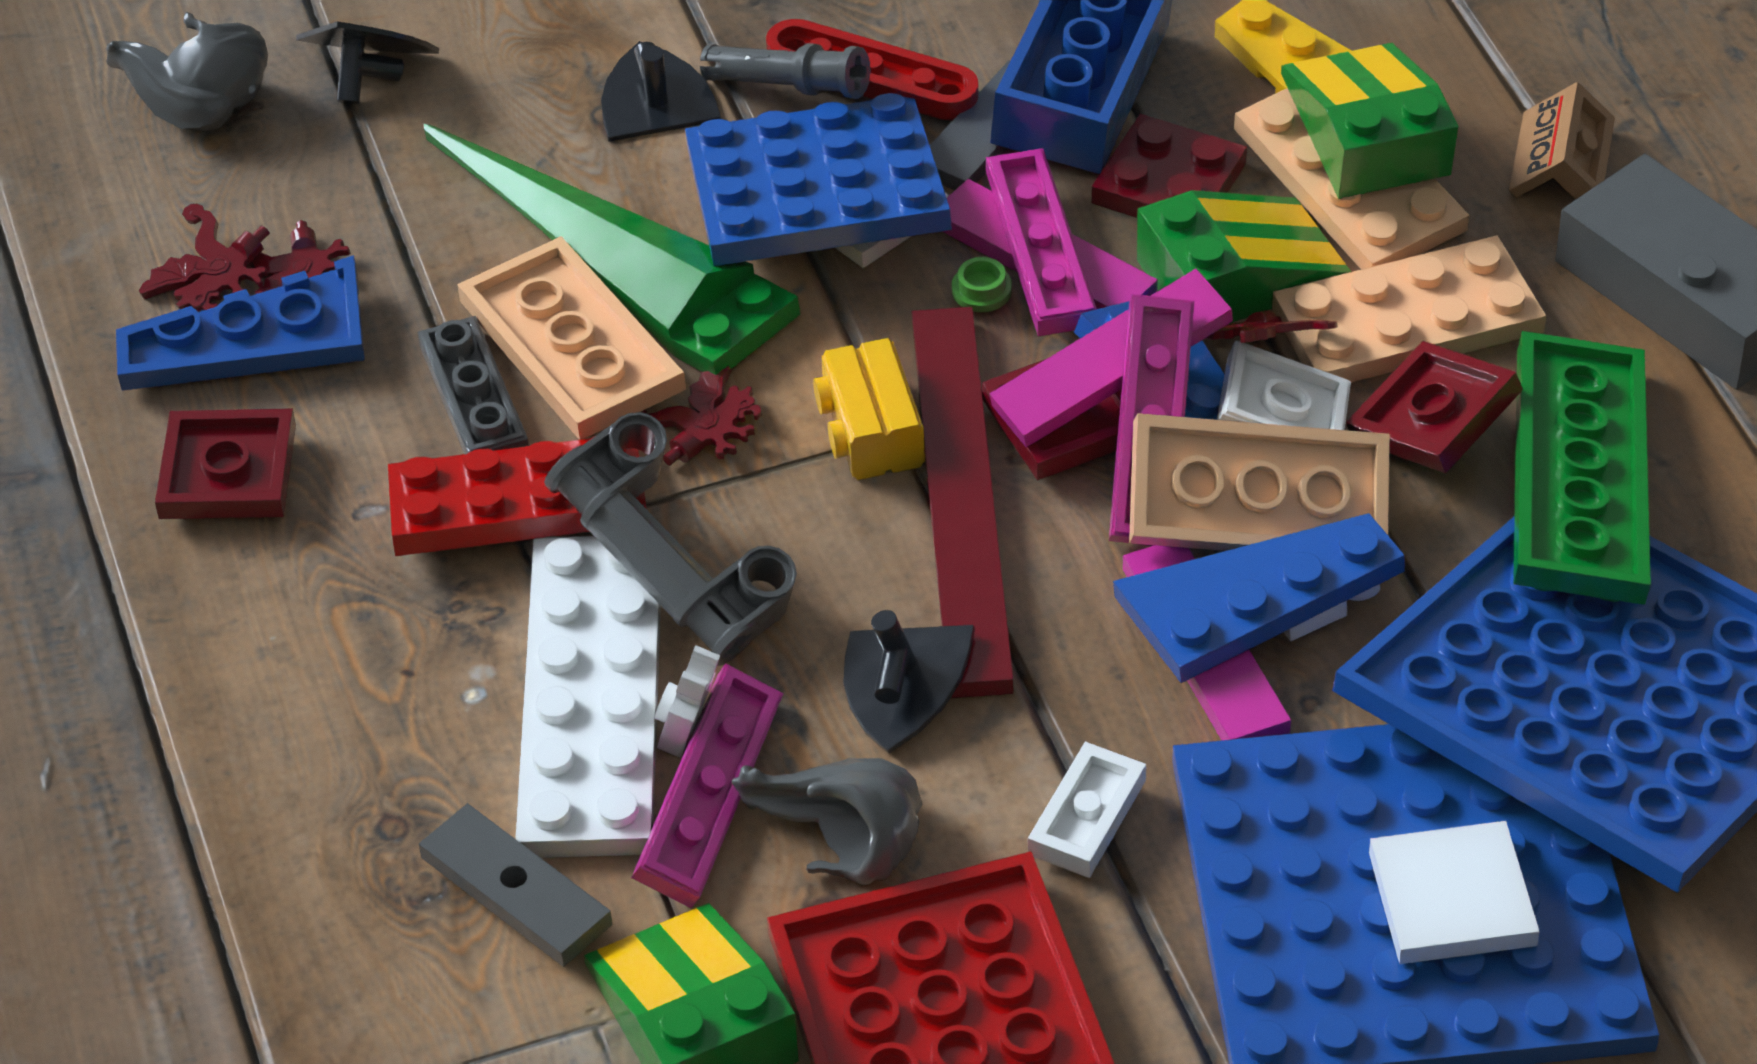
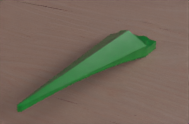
[423,123,801,375]

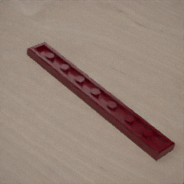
[912,307,1014,698]

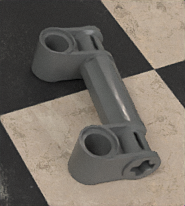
[544,412,797,666]

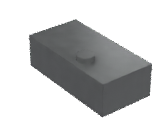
[1555,153,1757,390]

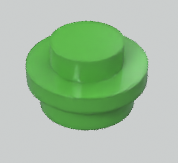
[952,257,1012,312]

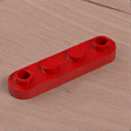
[766,19,979,121]

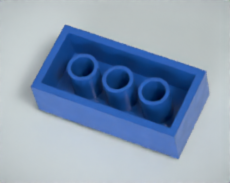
[990,0,1172,174]

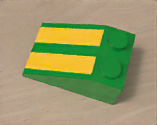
[1281,43,1459,199]
[1137,190,1351,323]
[584,903,799,1064]

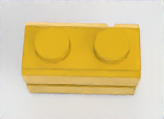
[813,338,925,480]

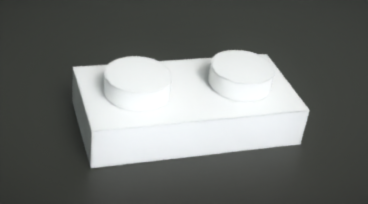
[1028,742,1146,878]

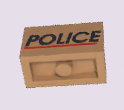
[1509,82,1615,199]

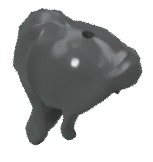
[106,12,268,132]
[732,758,923,885]

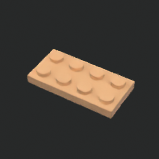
[1234,88,1470,269]
[1272,235,1546,383]
[457,236,686,440]
[1129,413,1390,551]

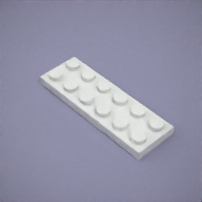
[516,536,661,858]

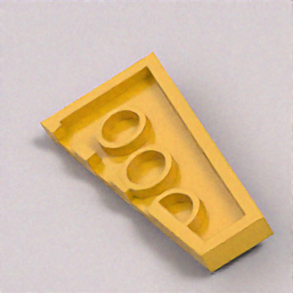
[1215,0,1352,94]

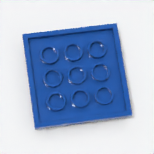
[685,93,952,266]

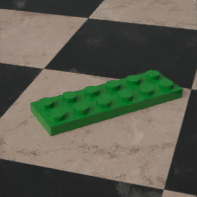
[1513,331,1651,605]

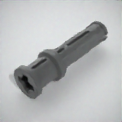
[700,43,871,99]

